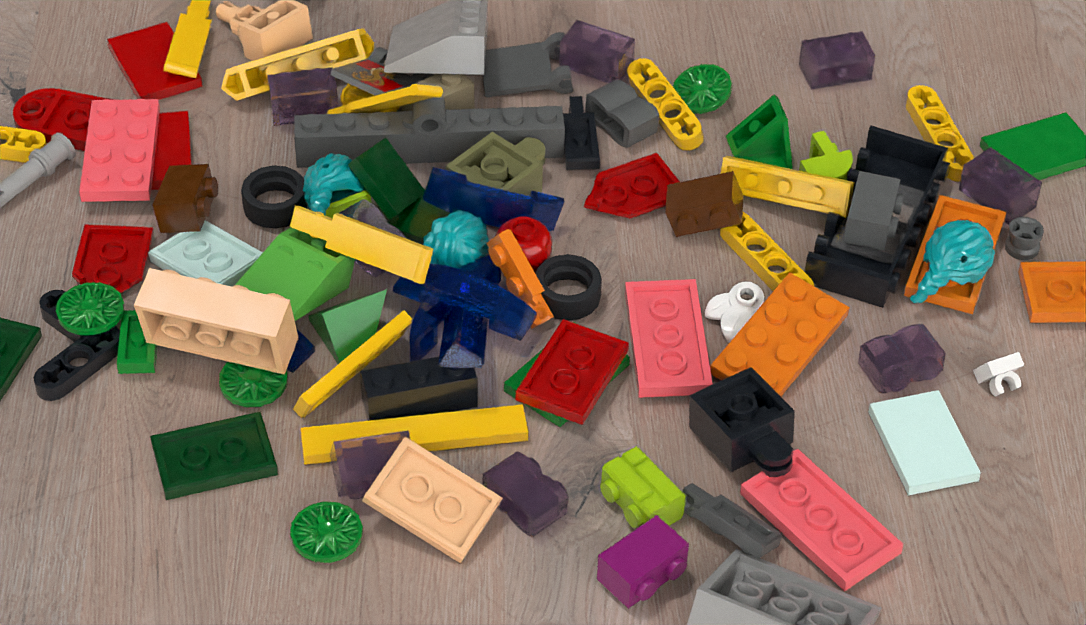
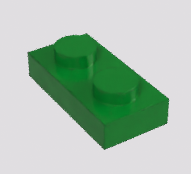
[117,310,158,374]

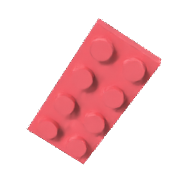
[79,99,160,202]
[625,279,713,398]
[740,449,903,592]

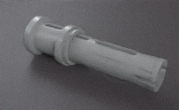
[0,132,76,208]

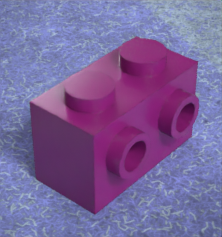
[597,515,689,609]

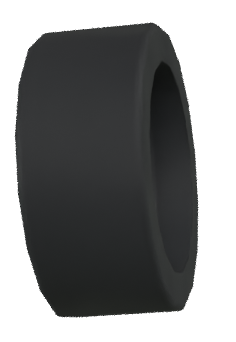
[241,165,308,229]
[536,254,602,321]

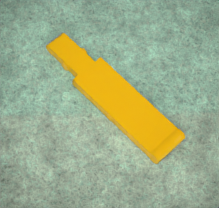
[164,0,212,78]
[327,84,443,114]
[290,206,434,284]

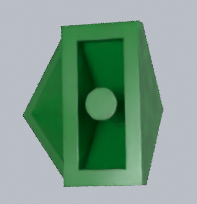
[725,95,793,169]
[308,289,387,364]

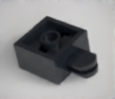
[689,367,795,477]

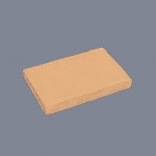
[362,437,503,563]

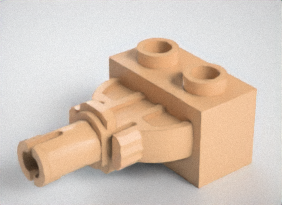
[216,0,313,61]

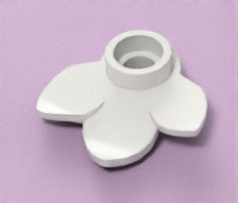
[705,282,764,343]

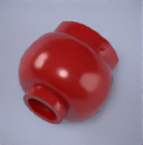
[495,216,553,274]

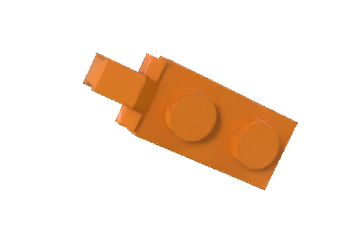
[486,229,554,329]

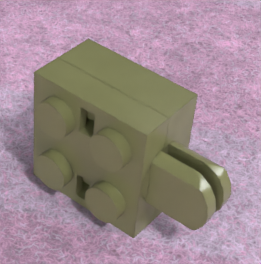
[446,132,546,228]

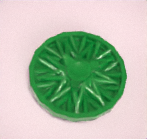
[673,64,733,114]
[56,283,125,335]
[219,362,288,407]
[290,501,363,563]

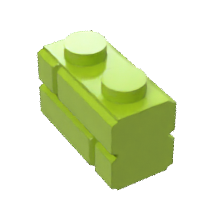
[600,446,686,528]

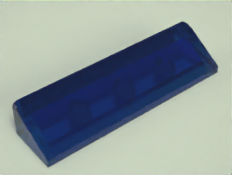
[438,299,488,368]

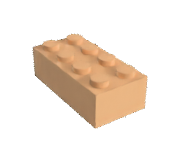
[134,268,298,375]

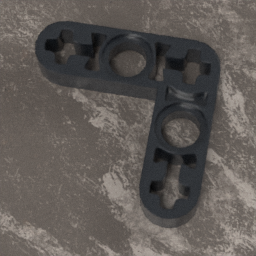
[33,290,120,401]

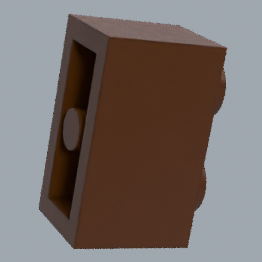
[152,164,218,233]
[665,171,743,237]

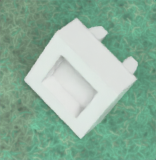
[973,352,1024,396]

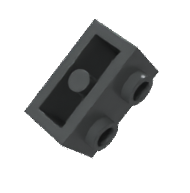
[843,171,904,251]

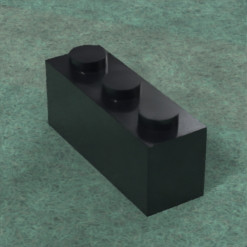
[360,351,478,421]

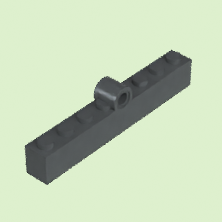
[294,96,565,168]

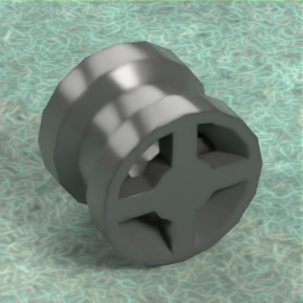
[1005,217,1044,260]

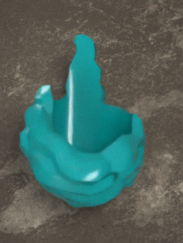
[302,153,366,215]
[423,210,489,275]
[910,220,995,304]

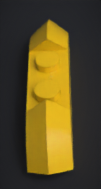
[221,28,374,101]

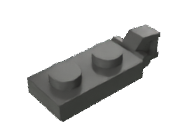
[683,483,782,559]

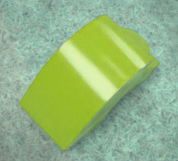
[799,131,853,181]

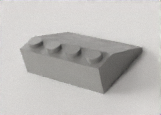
[384,0,488,75]
[687,549,881,625]

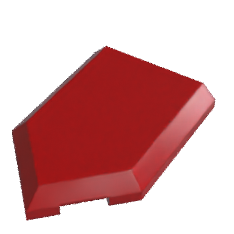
[584,153,680,218]
[72,224,154,293]

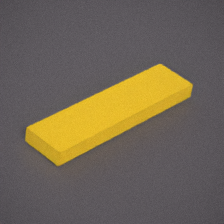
[721,156,855,218]
[293,310,412,418]

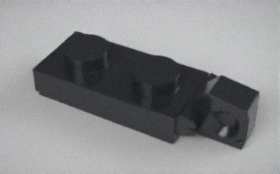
[563,96,600,170]

